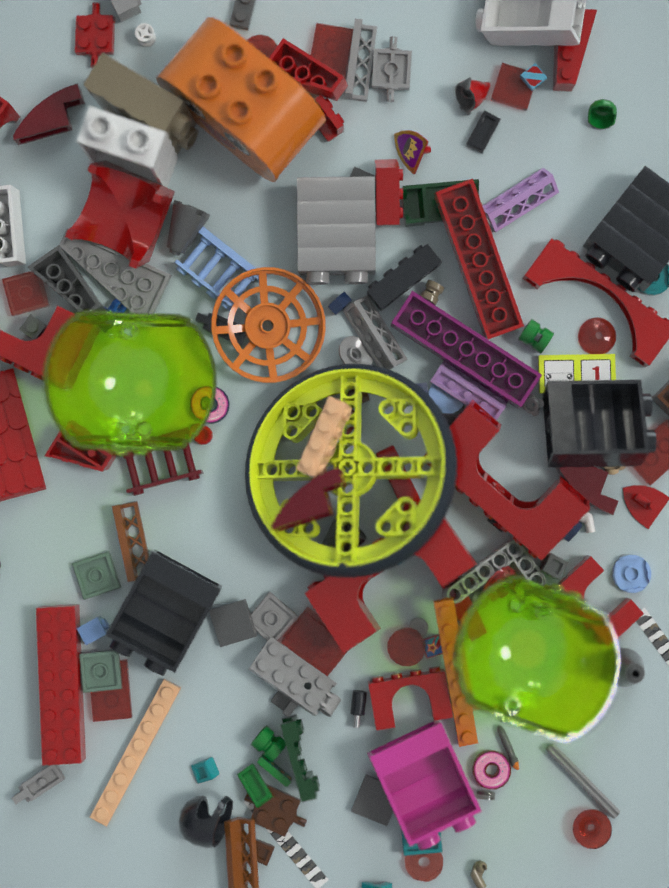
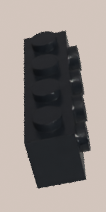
[367,244,442,311]

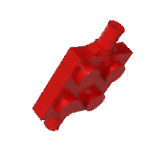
[75,2,115,68]

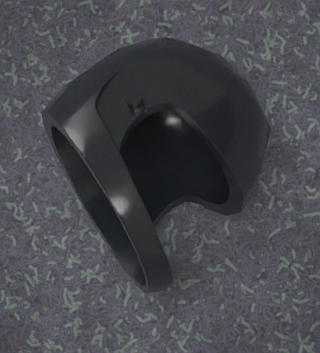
[179,796,233,848]

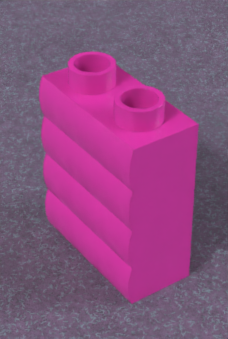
[367,720,482,850]

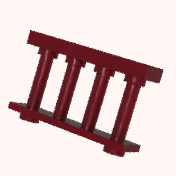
[115,429,204,496]

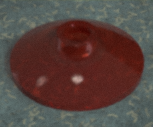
[578,318,616,354]
[573,809,612,849]

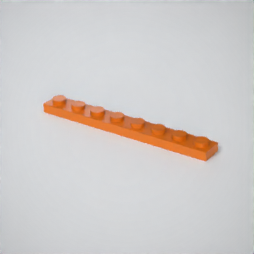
[433,597,478,747]

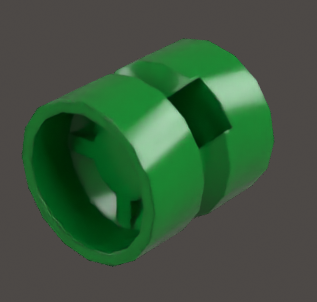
[518,319,554,354]
[251,725,286,763]

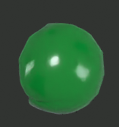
[588,99,617,129]

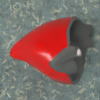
[455,77,490,115]

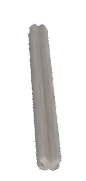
[546,743,620,818]

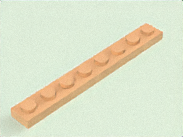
[90,679,181,827]

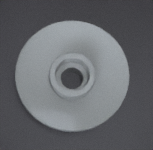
[339,336,373,365]

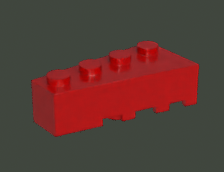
[553,9,597,91]
[269,38,348,101]

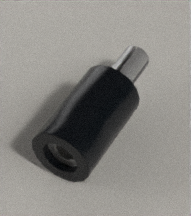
[350,690,367,728]

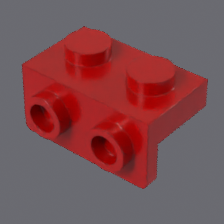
[315,95,344,142]

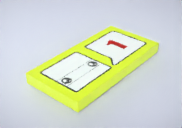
[538,354,616,394]

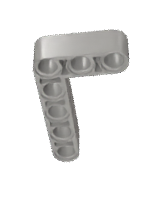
[442,540,546,603]

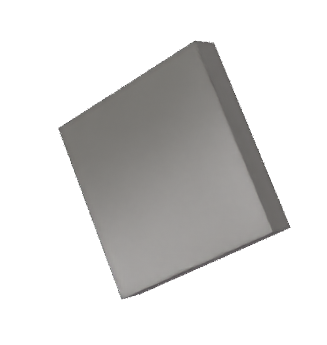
[251,592,299,641]

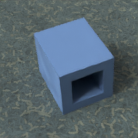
[77,616,110,645]

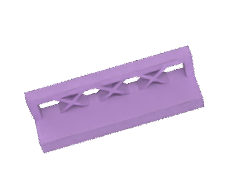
[483,168,559,232]
[430,361,507,420]

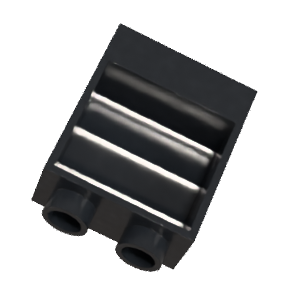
[583,166,669,292]
[542,380,657,468]
[106,549,222,676]

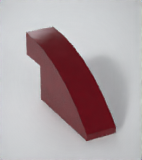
[13,83,85,145]
[556,466,619,515]
[272,467,347,532]

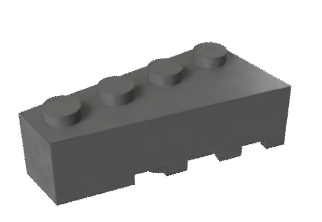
[28,245,107,322]

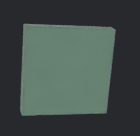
[72,551,121,600]
[79,650,123,693]

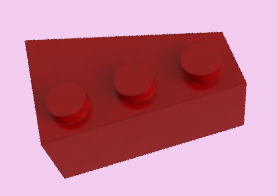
[374,159,403,225]
[45,422,117,472]

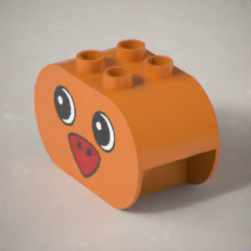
[156,17,326,182]

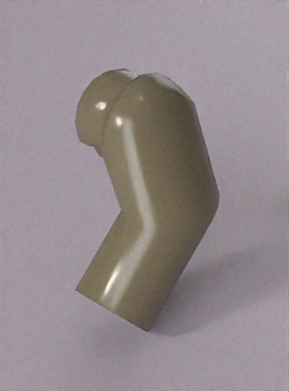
[470,861,487,888]

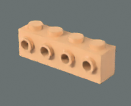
[296,396,352,478]

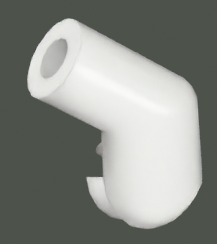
[580,512,596,533]

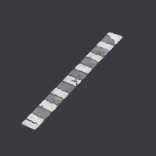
[636,607,669,666]
[244,801,329,888]

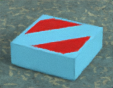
[520,63,547,91]

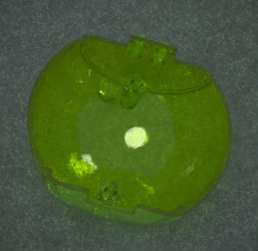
[43,310,217,455]
[453,575,620,742]

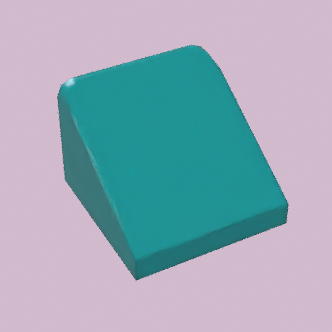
[191,757,219,784]

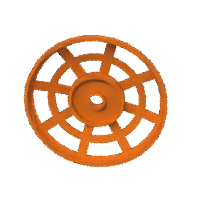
[211,267,326,383]

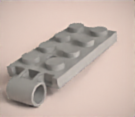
[248,637,341,717]

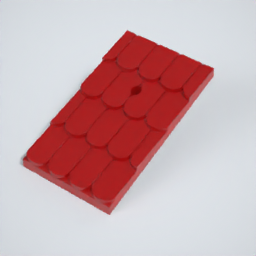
[0,368,46,502]

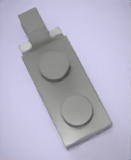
[12,765,65,804]

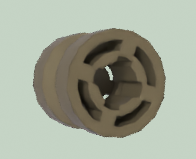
[420,280,445,306]

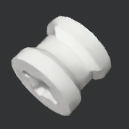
[135,23,156,47]

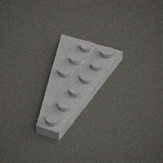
[59,228,171,327]

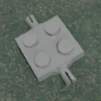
[372,36,412,102]

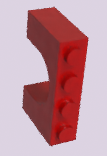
[554,555,644,645]
[368,666,453,731]

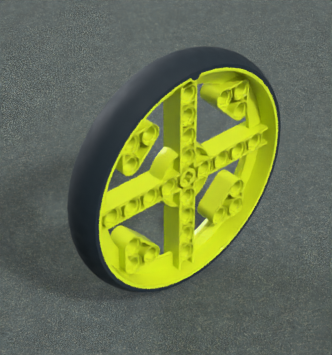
[245,364,457,578]

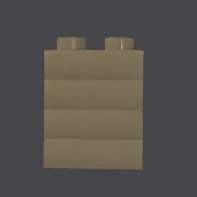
[83,53,199,154]

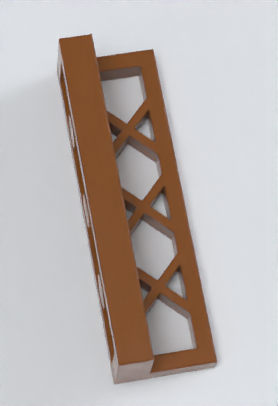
[112,501,149,582]
[224,817,259,888]

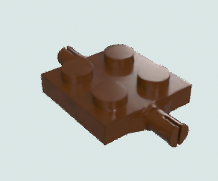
[244,784,307,837]

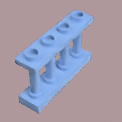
[175,227,259,311]

